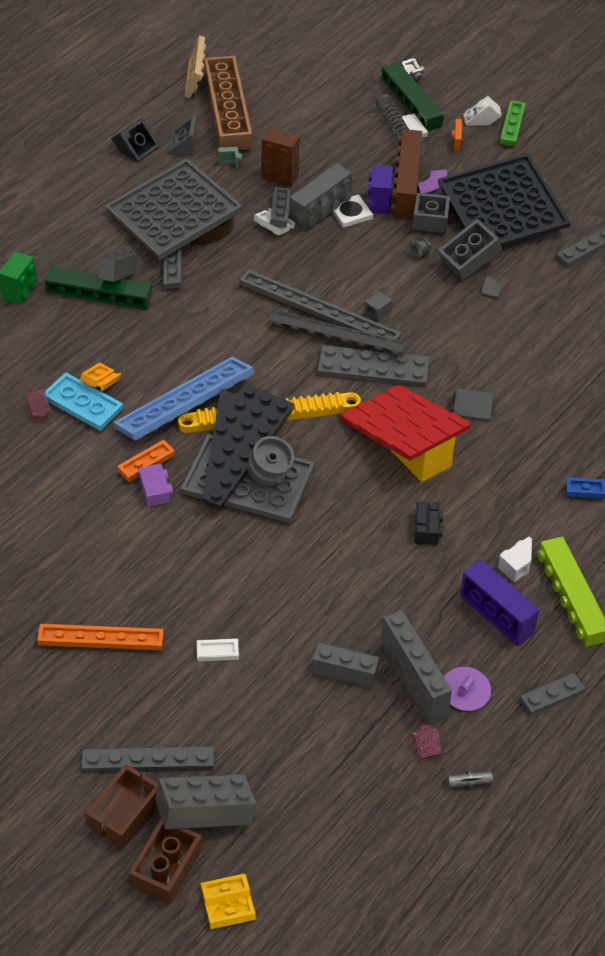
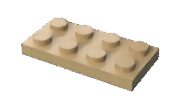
[184,35,206,98]

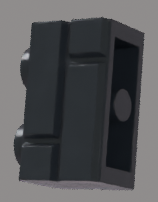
[414,501,443,545]

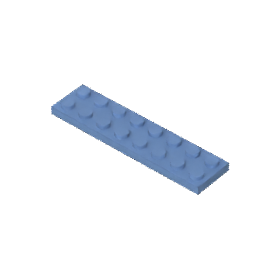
[113,357,254,440]

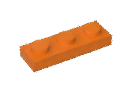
[117,440,175,482]

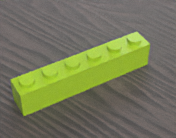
[537,536,605,647]

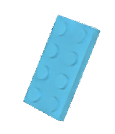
[42,372,124,431]

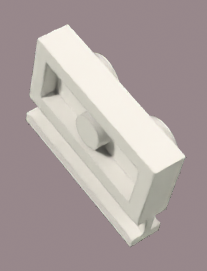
[254,208,295,235]

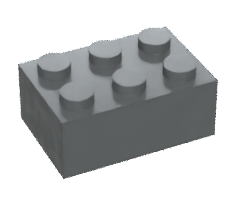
[438,219,502,281]

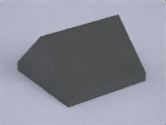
[168,115,197,155]
[454,388,494,422]

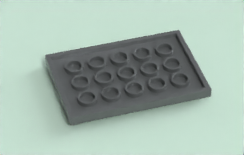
[181,434,315,523]

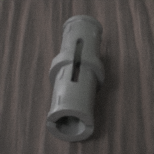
[447,770,493,789]

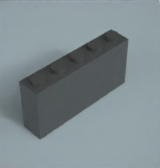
[381,610,452,726]

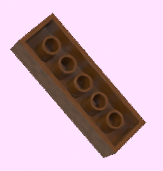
[391,129,422,220]

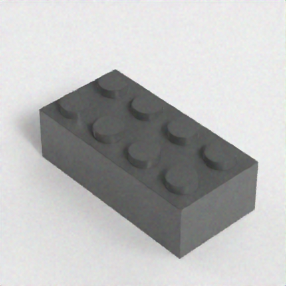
[290,163,352,231]
[155,775,257,829]

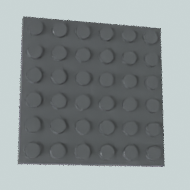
[105,159,243,260]

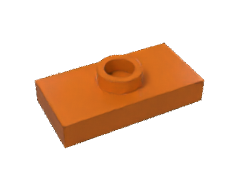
[451,119,462,152]

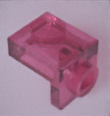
[26,388,51,418]
[412,725,442,758]

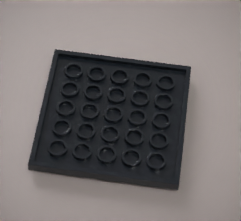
[438,153,571,247]

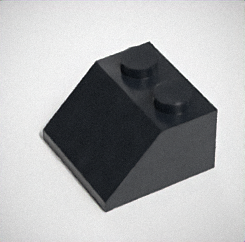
[111,118,160,162]

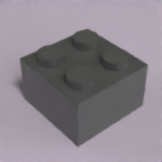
[412,193,450,234]

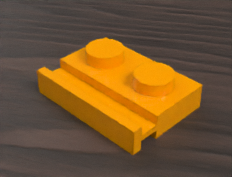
[80,363,122,391]

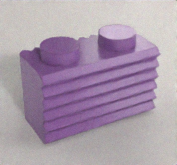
[138,464,173,507]

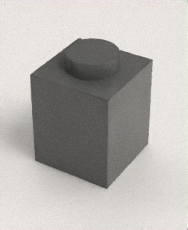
[364,291,392,323]

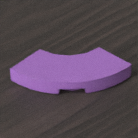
[417,170,447,194]

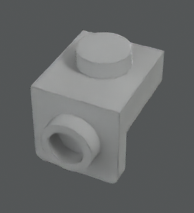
[401,58,425,80]

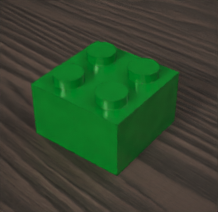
[0,251,38,305]

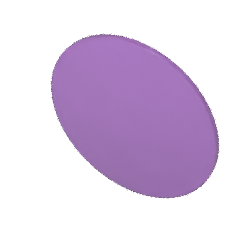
[444,667,491,711]

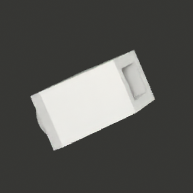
[464,96,501,126]
[498,537,532,582]

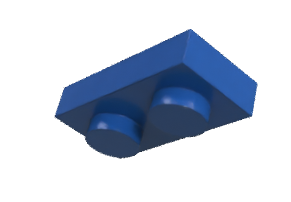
[566,477,605,499]

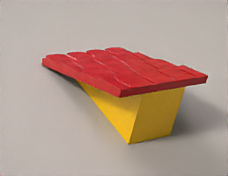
[339,385,471,482]

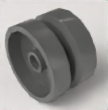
[247,436,294,486]

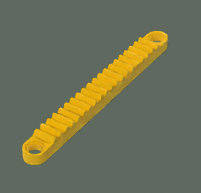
[178,392,361,433]

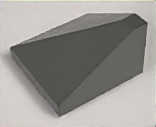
[481,275,502,299]

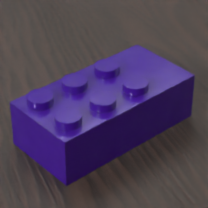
[460,559,540,646]

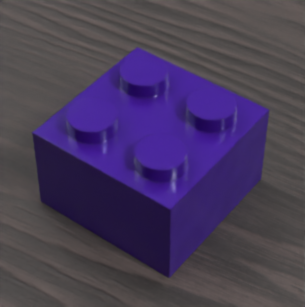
[366,165,393,214]

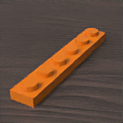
[37,624,164,651]

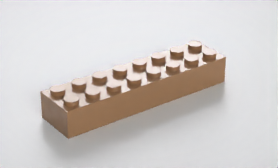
[204,56,252,150]

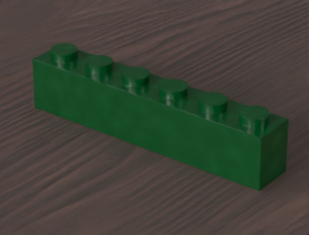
[381,62,444,132]
[45,266,153,310]

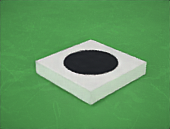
[332,194,373,228]

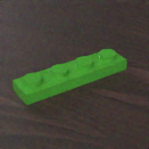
[500,100,526,146]

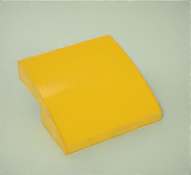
[201,874,256,929]

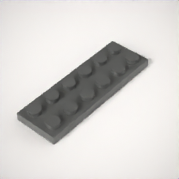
[318,345,429,388]

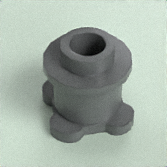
[409,238,431,258]

